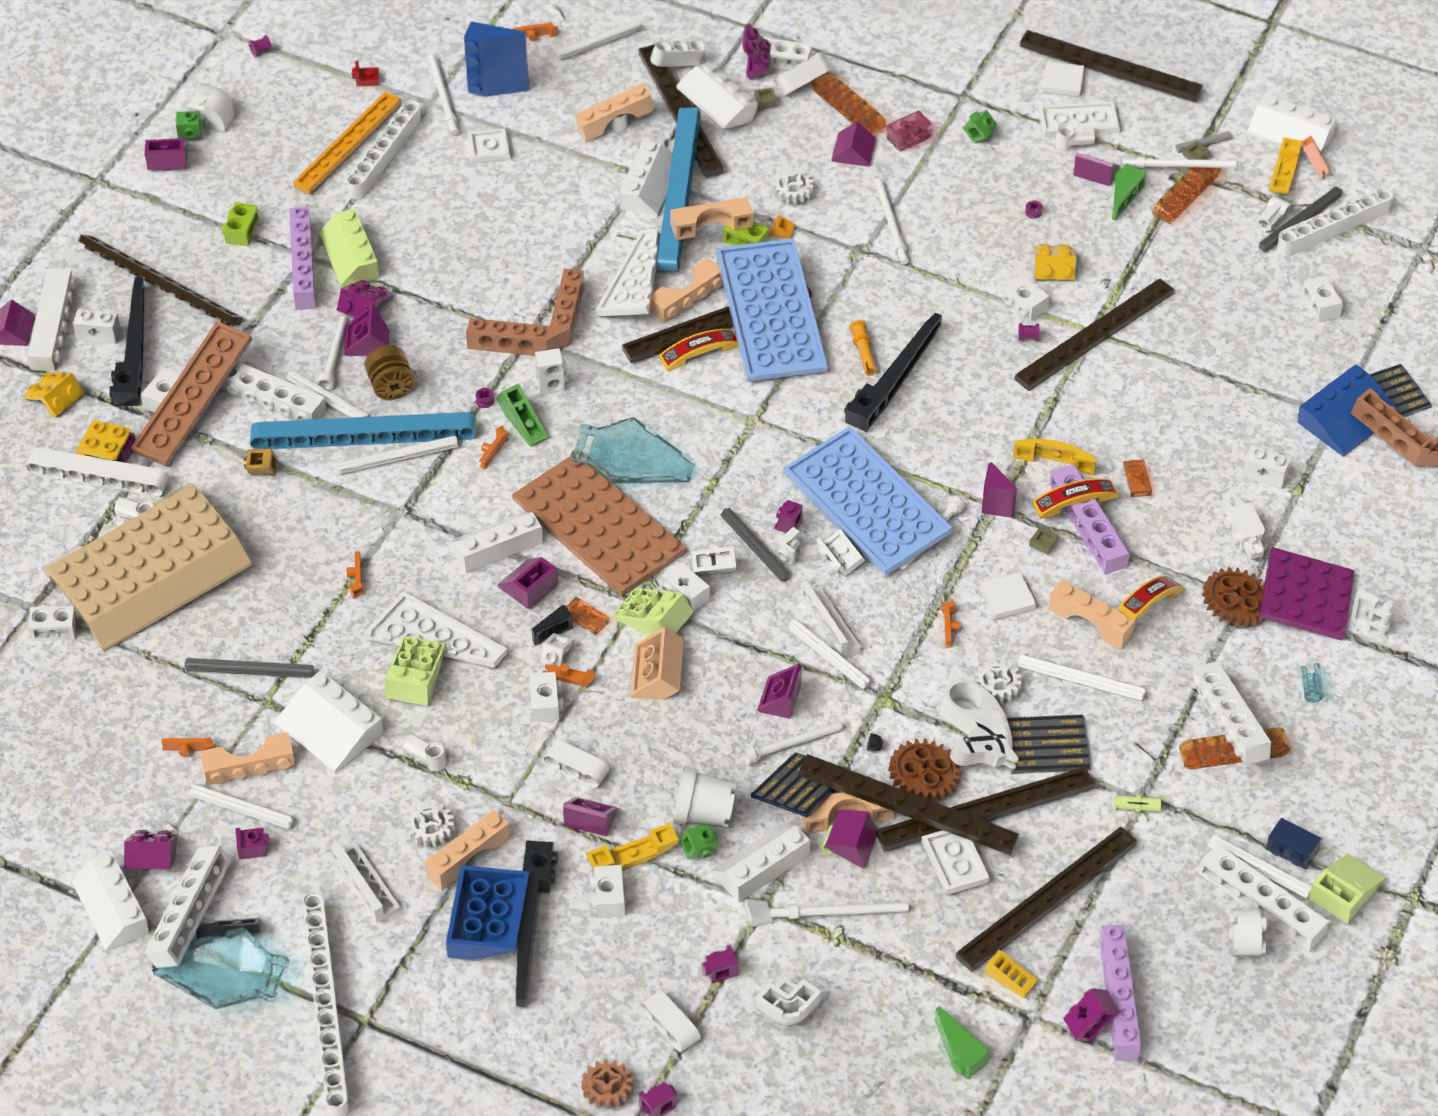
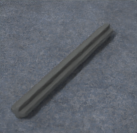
[1258,186,1342,252]
[184,658,315,678]

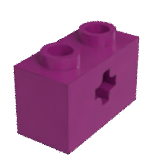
[1063,988,1120,1042]

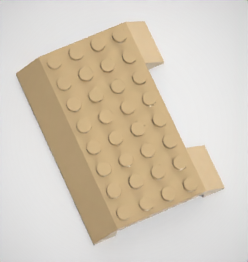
[41,483,252,652]

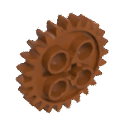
[1202,567,1264,629]
[888,738,962,802]

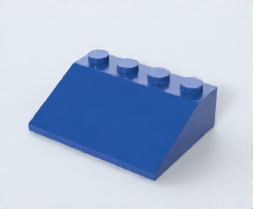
[464,21,529,97]
[1297,364,1399,457]
[446,865,529,960]

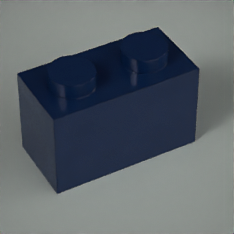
[1266,818,1322,870]

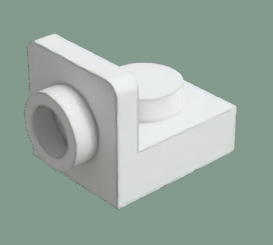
[776,527,800,565]
[540,633,573,666]

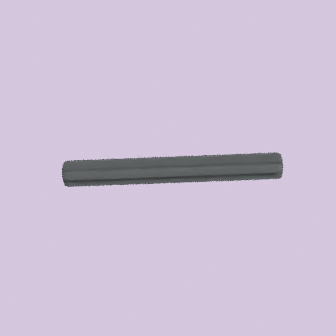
[721,508,790,581]

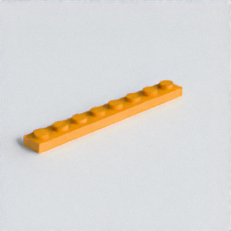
[293,91,401,195]

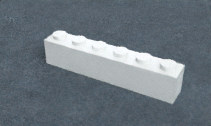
[27,268,76,371]

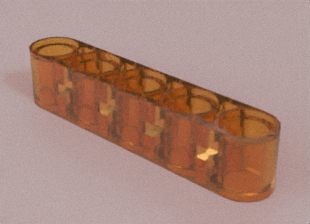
[811,72,886,135]
[1152,156,1221,224]
[1179,727,1290,769]

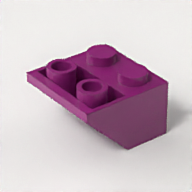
[144,138,188,170]
[497,557,558,609]
[124,830,178,869]

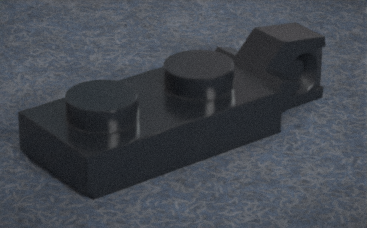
[196,918,262,941]

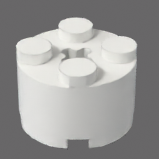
[1229,909,1266,956]

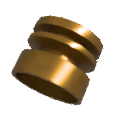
[364,345,415,400]

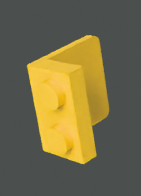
[1034,244,1076,280]
[23,371,85,417]
[76,420,131,460]

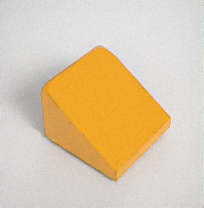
[769,215,796,239]

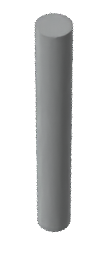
[1175,131,1232,152]

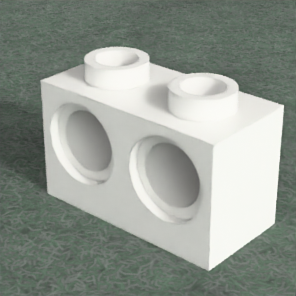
[770,39,812,71]
[535,348,568,395]
[691,546,736,576]
[28,606,77,641]

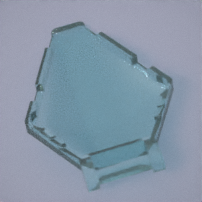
[570,417,695,483]
[152,927,290,1009]

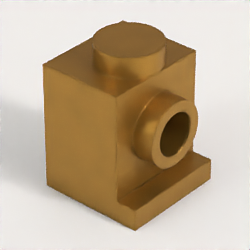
[244,449,278,476]

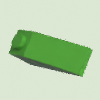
[1112,163,1147,221]
[496,383,548,446]
[935,1006,990,1080]

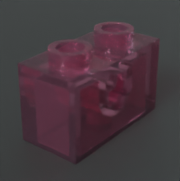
[887,110,932,152]

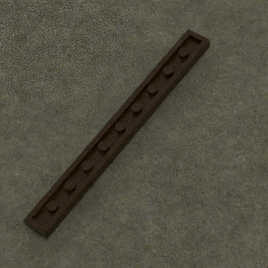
[1020,30,1203,102]
[638,44,723,177]
[78,234,243,326]
[1015,278,1174,391]
[622,284,812,363]
[798,754,1019,856]
[876,767,1094,852]
[956,826,1137,972]

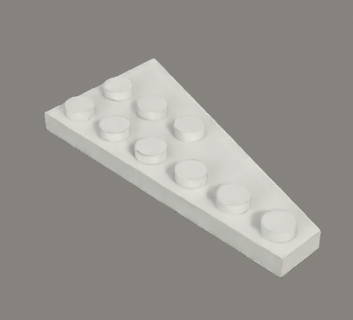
[596,229,661,316]
[363,591,508,668]

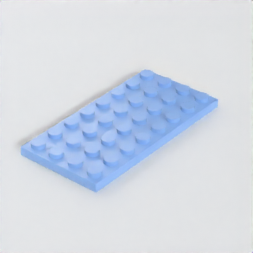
[716,238,828,382]
[783,426,953,576]

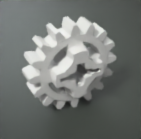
[771,168,814,204]
[974,659,1022,703]
[405,801,455,847]

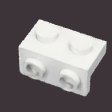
[816,529,865,576]

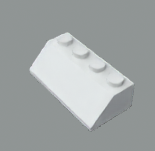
[676,63,758,129]
[1247,94,1337,155]
[620,140,672,217]
[448,511,543,573]
[710,824,810,903]
[72,851,149,952]

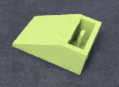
[612,588,693,636]
[385,636,446,706]
[1309,854,1386,924]

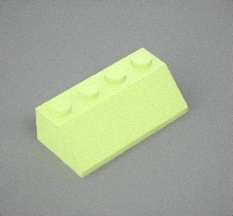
[319,208,379,288]

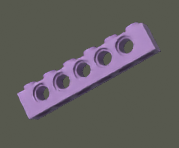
[289,207,316,310]
[1049,464,1130,575]
[1099,925,1141,1061]

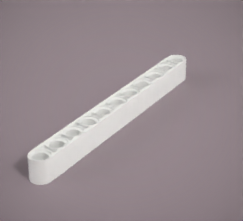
[303,892,349,1116]

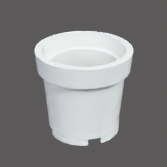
[673,766,737,828]

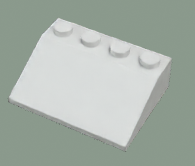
[274,670,383,773]

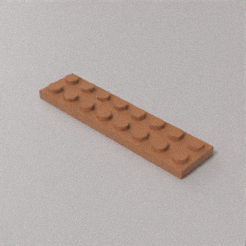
[131,321,253,467]

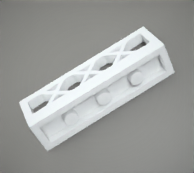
[801,581,861,658]
[331,842,401,923]

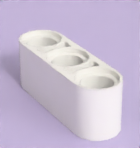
[650,40,706,67]
[775,52,831,95]
[543,740,610,788]
[640,990,701,1052]

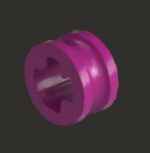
[1025,200,1043,219]
[475,388,494,408]

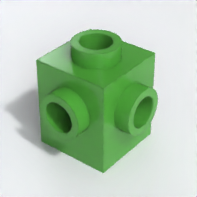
[963,110,998,143]
[176,111,205,139]
[679,824,719,860]

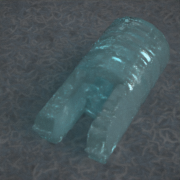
[1301,663,1324,703]

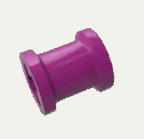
[248,35,272,57]
[1018,323,1040,341]

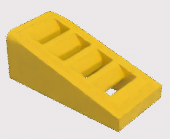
[986,950,1038,998]

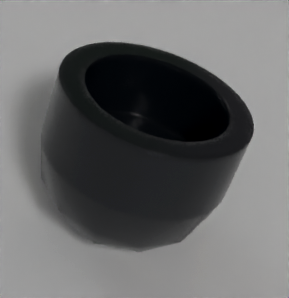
[866,733,884,752]

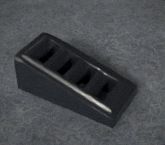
[532,605,573,645]

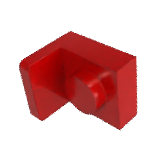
[352,60,379,87]

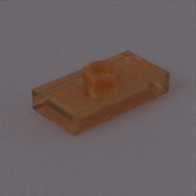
[1123,459,1152,497]
[566,597,609,635]

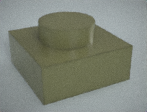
[754,87,777,108]
[1183,141,1211,160]
[1029,527,1059,554]

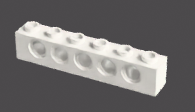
[220,362,327,420]
[1191,661,1271,765]
[1199,844,1329,951]
[145,845,231,968]

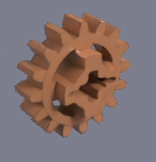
[581,1059,633,1110]

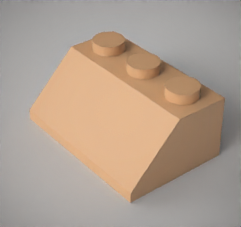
[630,627,684,699]

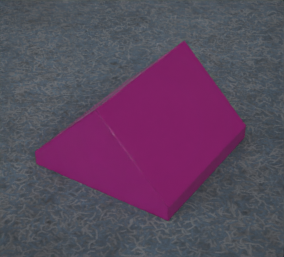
[831,121,876,167]
[1073,152,1120,187]
[0,299,35,346]
[982,462,1017,518]
[757,664,802,719]
[563,797,618,837]
[824,810,877,869]

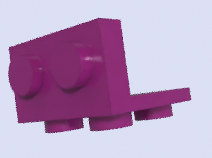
[742,23,771,80]
[336,280,393,317]

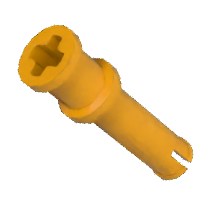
[849,320,877,376]

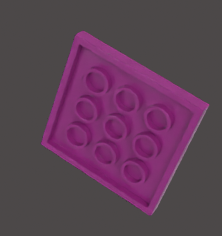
[1259,547,1355,641]

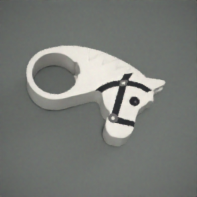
[940,679,1018,769]

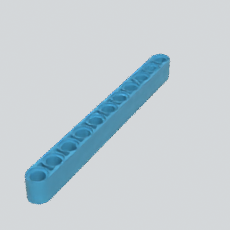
[657,108,700,271]
[250,412,476,449]

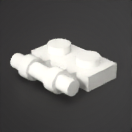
[1350,588,1393,635]

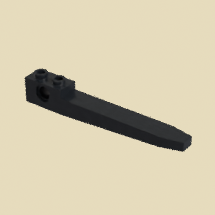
[109,276,145,406]
[844,313,942,432]
[515,840,558,1007]

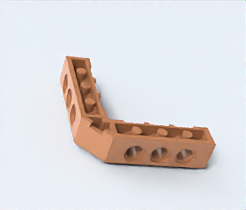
[466,268,585,356]
[1351,388,1438,467]

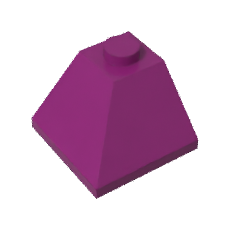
[344,305,390,356]

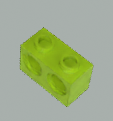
[222,202,259,247]
[723,221,769,246]

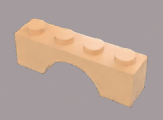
[575,83,655,142]
[670,197,754,240]
[650,257,723,323]
[1049,580,1135,650]
[200,732,295,785]
[801,792,894,834]
[425,810,510,891]

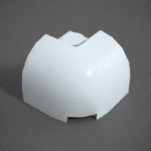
[187,84,235,132]
[755,977,822,1026]

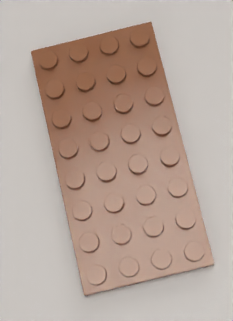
[512,452,686,597]

